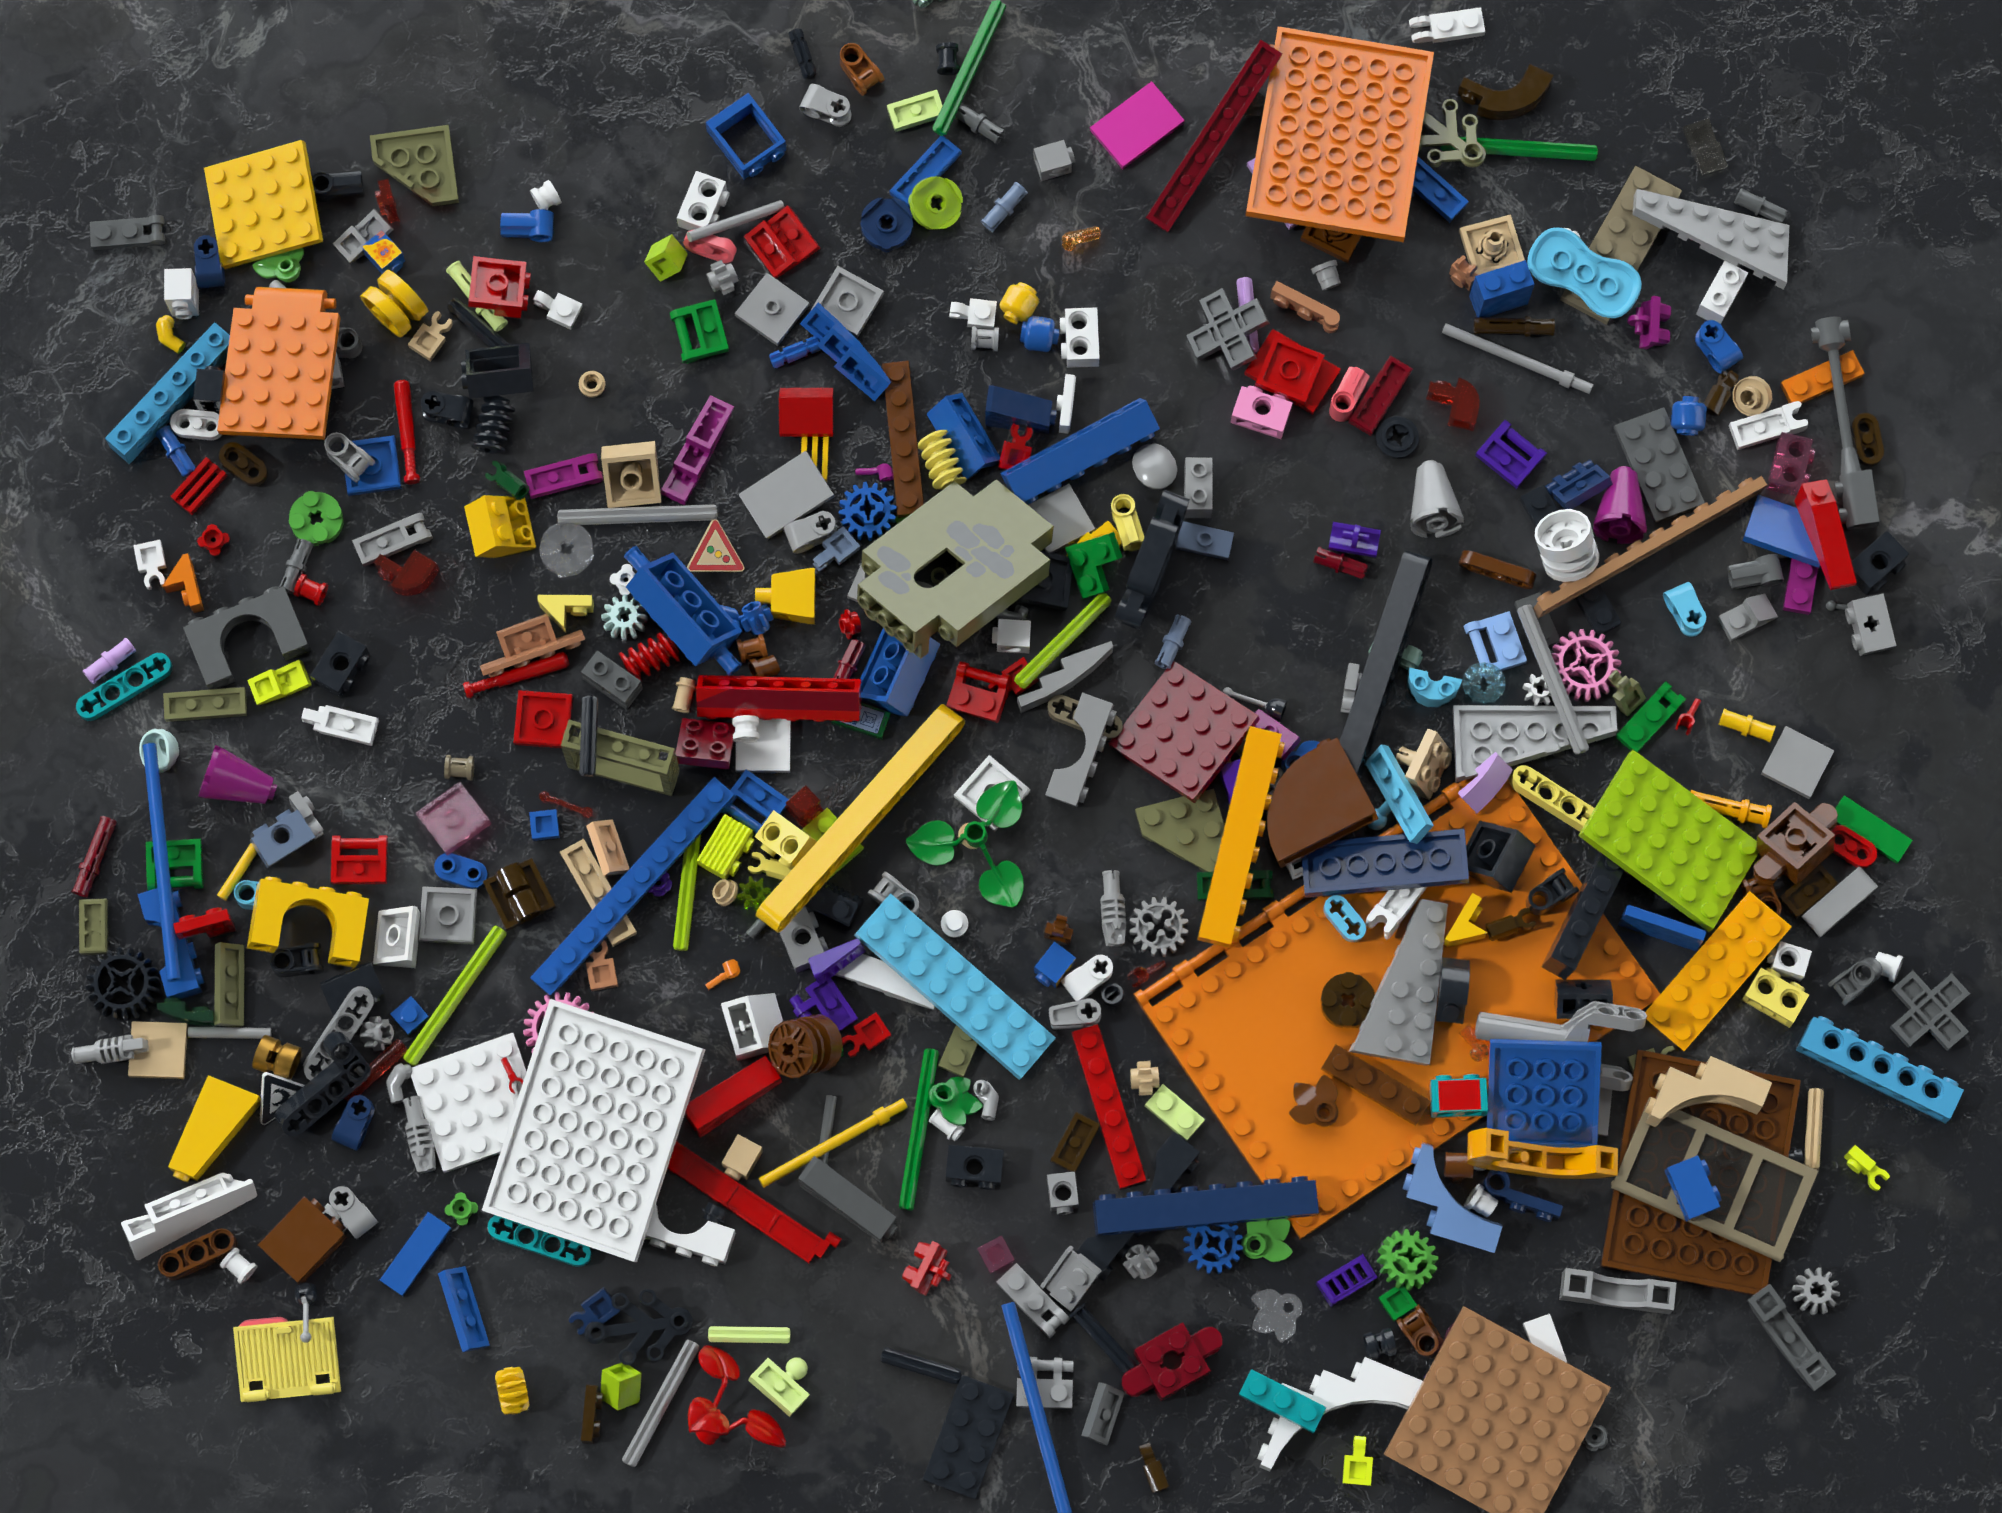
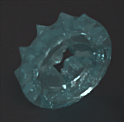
[1462,662,1506,705]

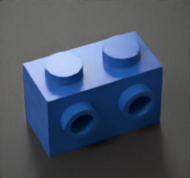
[1664,1155,1722,1222]

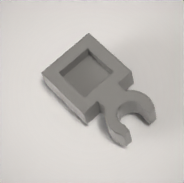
[1341,663,1362,713]
[289,791,324,840]

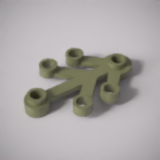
[1418,99,1486,167]

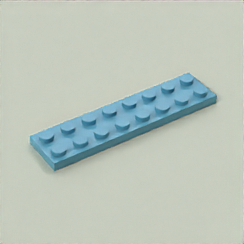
[854,893,1056,1080]

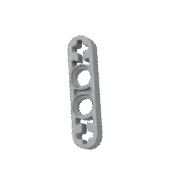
[303,986,374,1081]

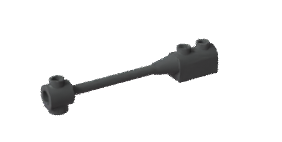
[1811,317,1880,530]

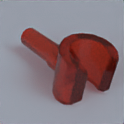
[1127,961,1166,987]

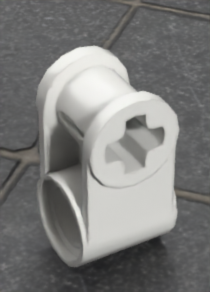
[1061,955,1113,1001]

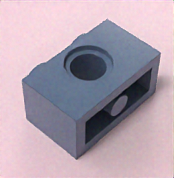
[250,809,315,868]

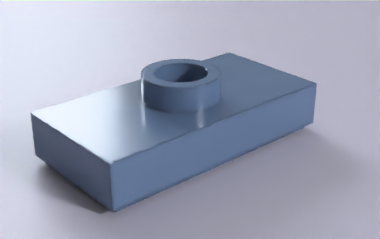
[1176,521,1234,560]

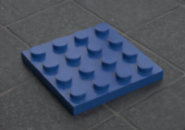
[1487,1039,1602,1148]

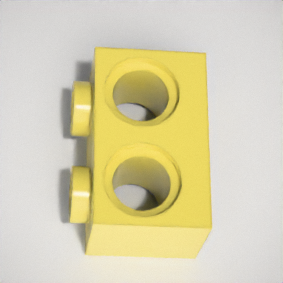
[755,810,817,870]
[1742,968,1809,1028]

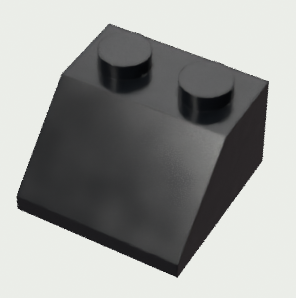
[1466,821,1536,893]

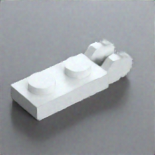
[1409,8,1485,43]

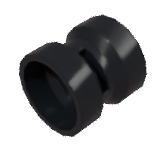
[1363,1328,1397,1360]

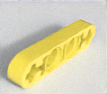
[1509,765,1595,832]

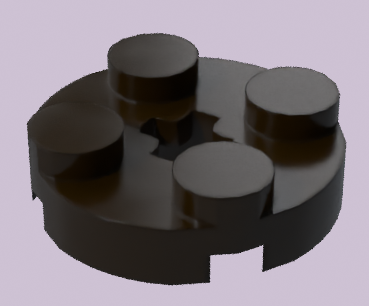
[1320,972,1375,1028]

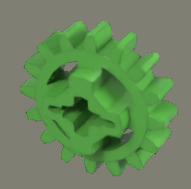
[1377,1229,1438,1290]

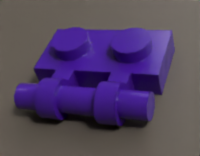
[789,978,858,1032]

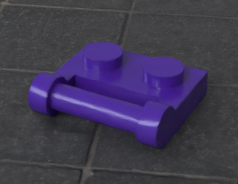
[1475,420,1547,489]

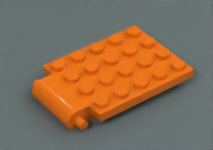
[217,287,340,440]

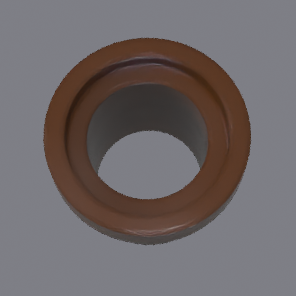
[748,655,780,677]

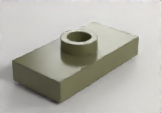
[79,899,108,955]

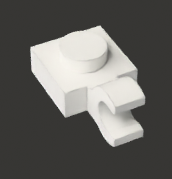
[533,290,582,330]
[949,298,997,330]

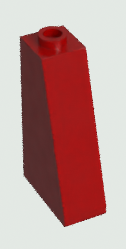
[684,1056,782,1138]

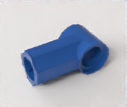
[500,209,554,242]

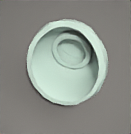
[139,729,179,773]

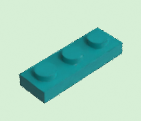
[1239,1369,1326,1433]

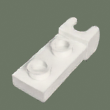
[1729,401,1808,450]
[1366,887,1427,939]

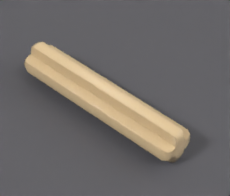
[1804,1088,1824,1170]

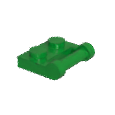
[669,299,729,364]
[146,839,204,891]

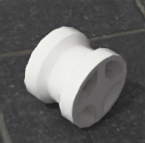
[530,180,562,210]
[732,715,760,743]

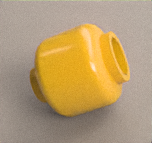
[1000,282,1039,324]

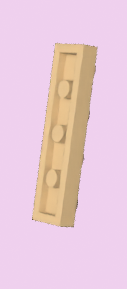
[560,839,637,947]

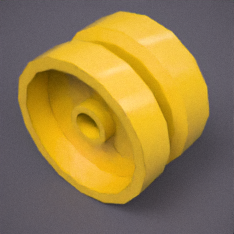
[360,270,428,338]

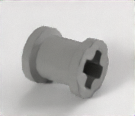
[971,326,999,351]

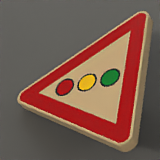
[687,519,744,572]

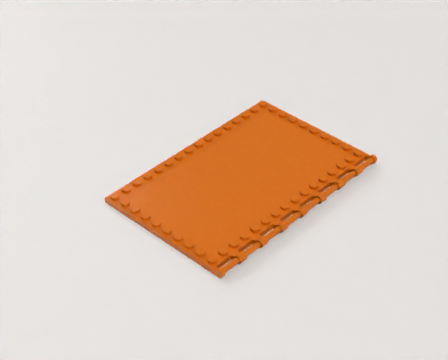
[1133,777,1660,1240]

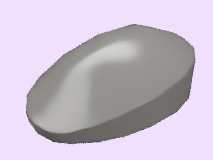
[1132,443,1177,490]

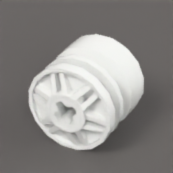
[1535,509,1599,582]

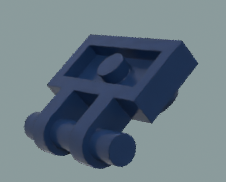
[1545,459,1613,509]

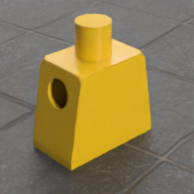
[755,568,815,624]

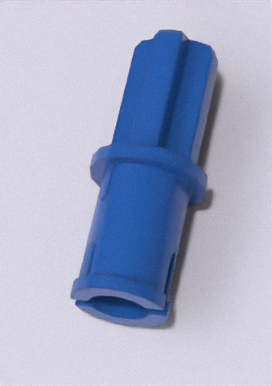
[156,425,196,476]

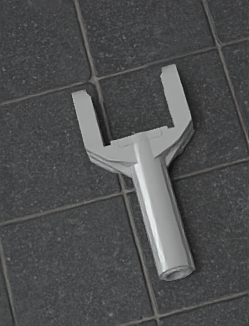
[1475,1001,1647,1091]

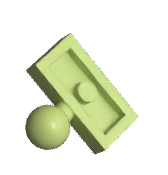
[748,1357,810,1417]

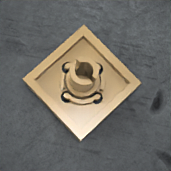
[1459,215,1525,275]
[1396,729,1452,800]

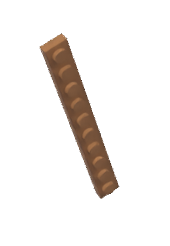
[1533,476,1767,619]

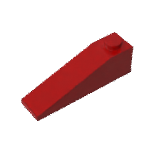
[1794,479,1857,590]

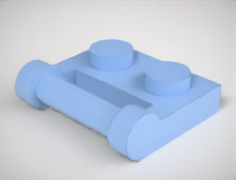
[1463,611,1527,677]

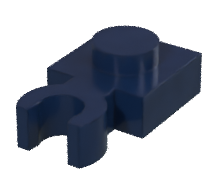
[569,1287,620,1335]

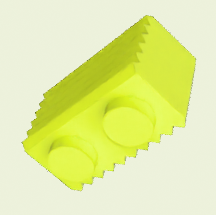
[697,814,755,880]

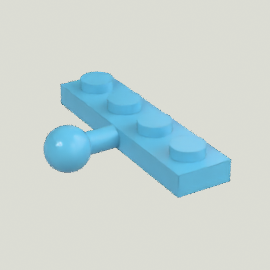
[1366,744,1434,844]

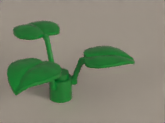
[906,780,1024,908]

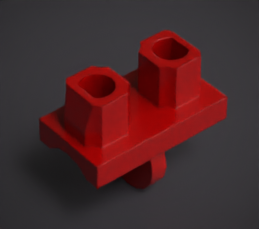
[902,1241,952,1296]

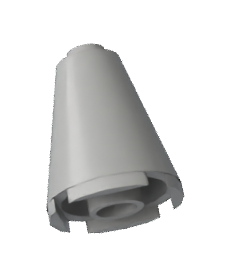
[1410,460,1464,538]

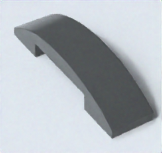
[1747,1284,1836,1391]

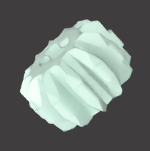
[601,594,648,641]

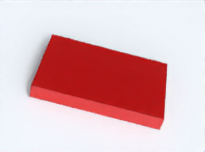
[1245,329,1341,415]

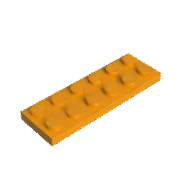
[1645,891,1792,1051]

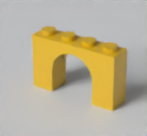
[247,877,369,968]

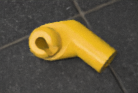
[156,315,186,354]

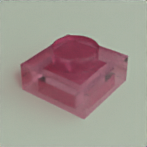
[977,1235,1015,1274]

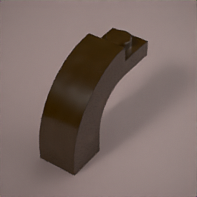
[1457,64,1554,120]

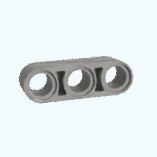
[1802,867,1878,937]

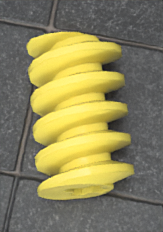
[918,430,967,490]

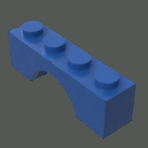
[138,888,205,1002]

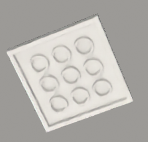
[411,1033,527,1173]

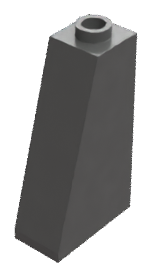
[798,1156,898,1243]

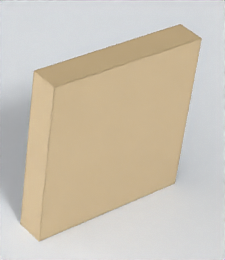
[128,1021,188,1079]

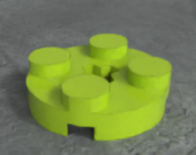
[908,177,963,230]

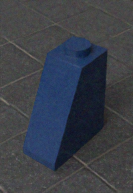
[985,385,1057,434]

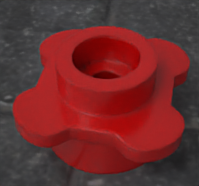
[197,524,230,556]
[839,609,861,639]

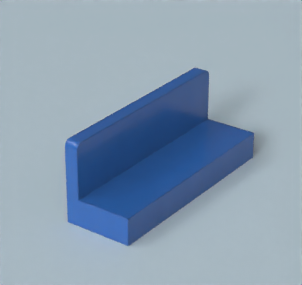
[927,393,1000,479]

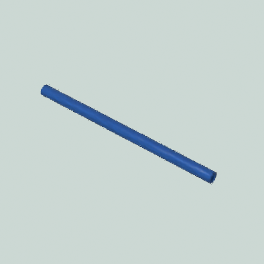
[143,743,181,982]
[1001,1302,1072,1513]

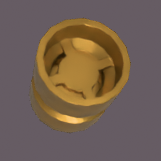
[252,1035,302,1080]

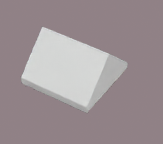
[373,906,420,968]

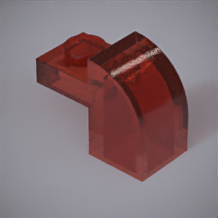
[1426,378,1480,431]
[374,550,439,596]

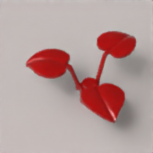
[688,1345,786,1448]

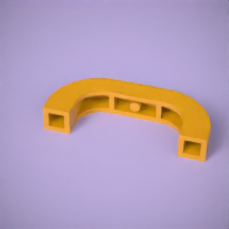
[1467,1128,1618,1179]

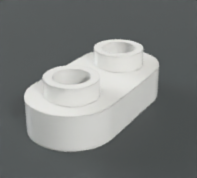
[170,409,222,440]

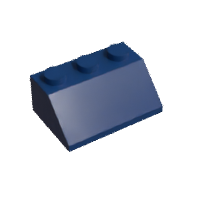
[860,628,940,716]

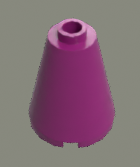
[1593,466,1647,544]
[198,745,277,804]

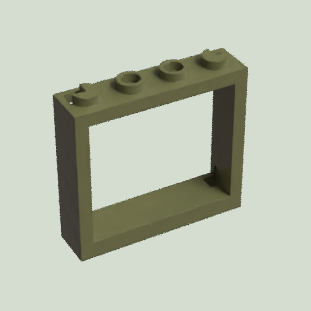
[561,720,680,796]

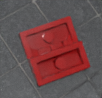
[744,205,820,278]

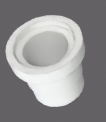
[1875,952,1904,982]
[1464,1184,1498,1217]

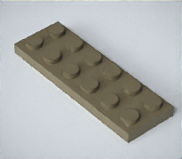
[1560,166,1682,325]

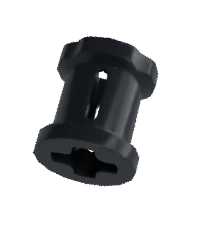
[936,42,960,76]

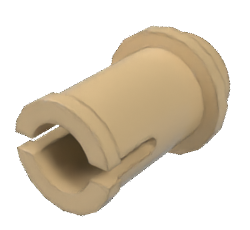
[672,677,697,713]

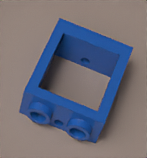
[706,93,787,179]

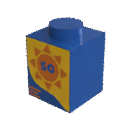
[362,230,405,274]
[1034,941,1076,988]

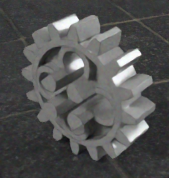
[1129,897,1188,957]

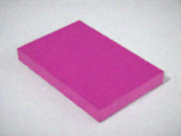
[1090,81,1185,170]

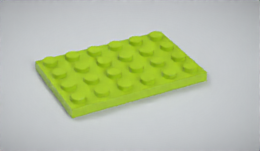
[1578,750,1759,932]

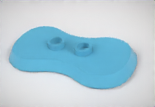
[1527,228,1642,318]

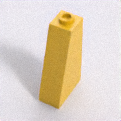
[168,1075,261,1182]

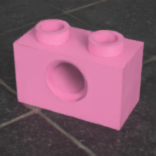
[1231,386,1293,439]

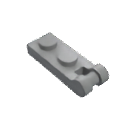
[352,513,433,567]
[996,1263,1070,1338]

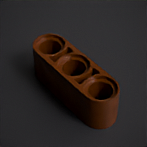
[158,1228,238,1280]

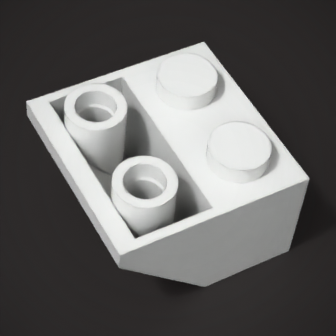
[721,993,783,1061]

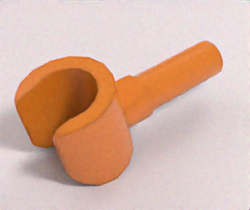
[705,959,740,990]

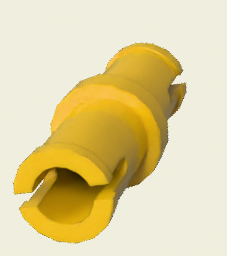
[1719,708,1776,743]

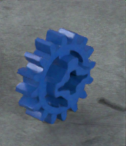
[839,482,897,541]
[1183,1224,1243,1275]

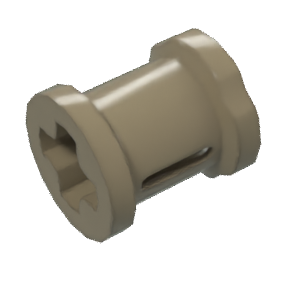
[444,755,474,781]

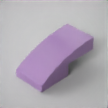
[1458,752,1512,813]

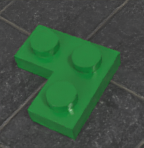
[1065,532,1122,599]

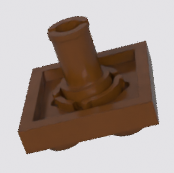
[1300,226,1362,263]

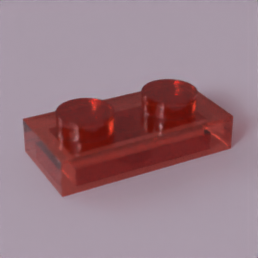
[375,179,400,223]

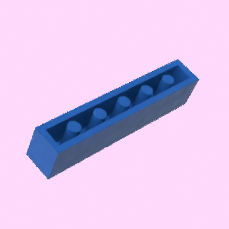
[1000,398,1160,505]

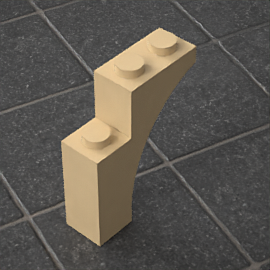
[1645,1056,1772,1127]

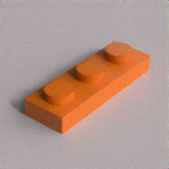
[1780,350,1865,404]

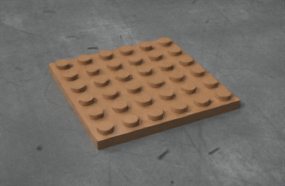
[1384,1306,1611,1513]

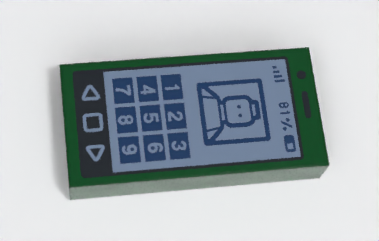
[831,703,891,740]

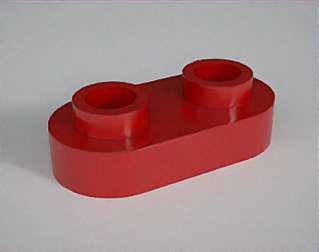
[1831,825,1877,869]

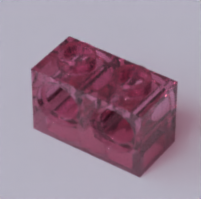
[1767,432,1815,496]

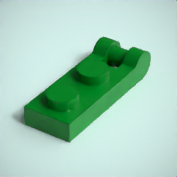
[1615,681,1686,753]

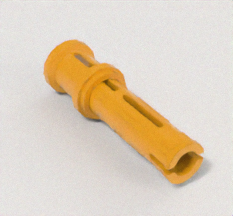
[1691,790,1772,828]

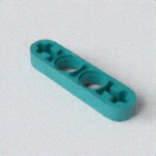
[76,653,173,721]
[487,1215,592,1267]

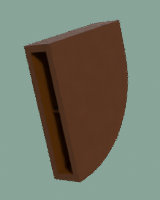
[1267,738,1378,868]

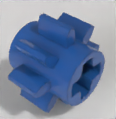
[738,601,774,635]

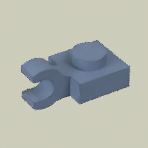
[813,526,860,572]

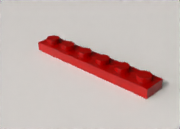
[1072,1024,1146,1190]

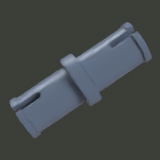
[980,182,1028,232]
[1155,615,1191,669]

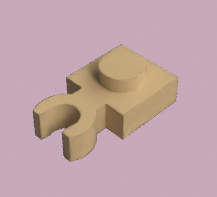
[408,311,453,361]

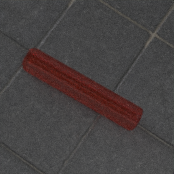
[343,1039,408,1103]

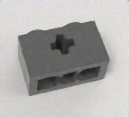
[581,651,643,710]

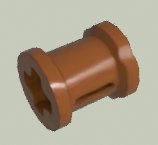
[736,634,768,663]

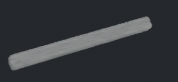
[557,504,718,526]
[1517,605,1589,755]

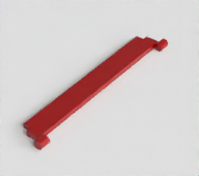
[667,1141,842,1263]

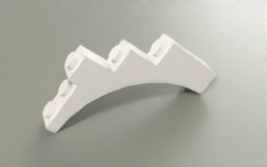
[1257,1357,1423,1472]

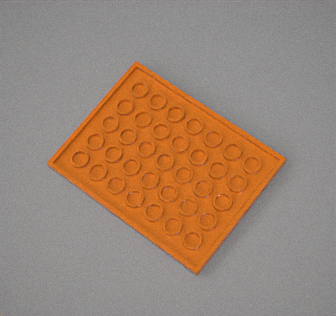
[1246,27,1434,242]

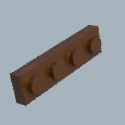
[1321,1044,1430,1126]

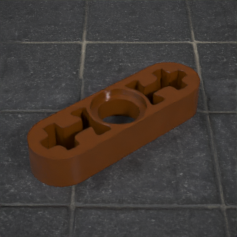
[1458,550,1537,589]

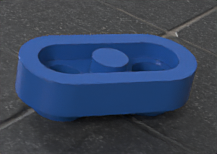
[434,853,488,889]

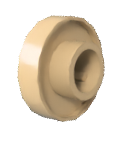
[1732,376,1772,416]

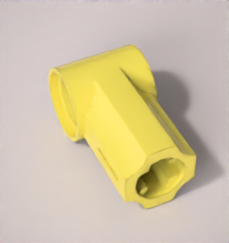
[1111,494,1144,551]

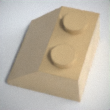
[601,441,661,508]

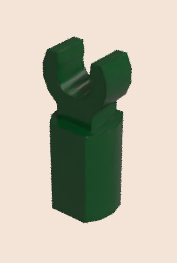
[485,461,530,500]

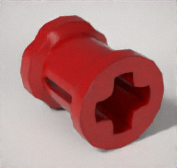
[293,574,328,606]

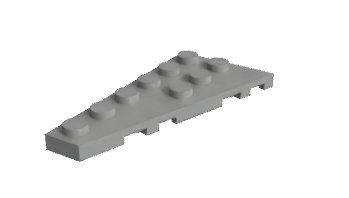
[1633,189,1789,290]
[1453,705,1617,783]
[1349,899,1448,1066]

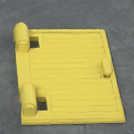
[233,1317,341,1402]

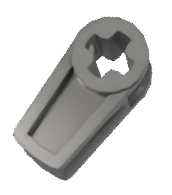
[1049,999,1101,1030]

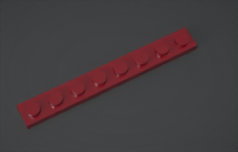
[1145,40,1282,233]

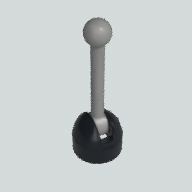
[1222,687,1287,721]
[295,1283,317,1343]

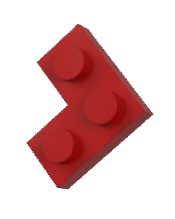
[173,907,236,940]

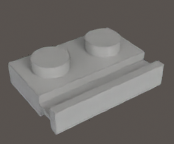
[1040,1245,1102,1311]

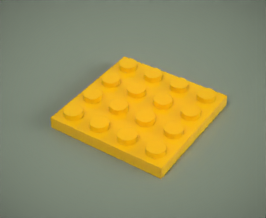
[204,140,323,269]

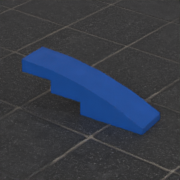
[800,302,891,401]

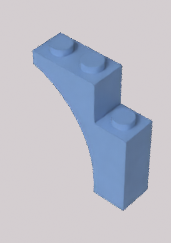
[1403,1142,1503,1253]

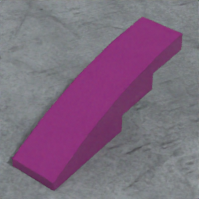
[661,395,734,506]

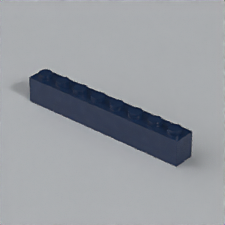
[1093,1176,1319,1236]

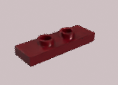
[1348,355,1413,436]

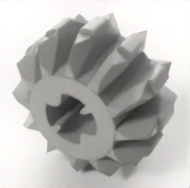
[1792,1267,1840,1315]

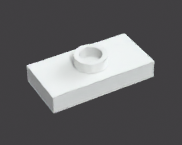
[1056,374,1076,434]

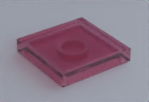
[416,782,491,856]

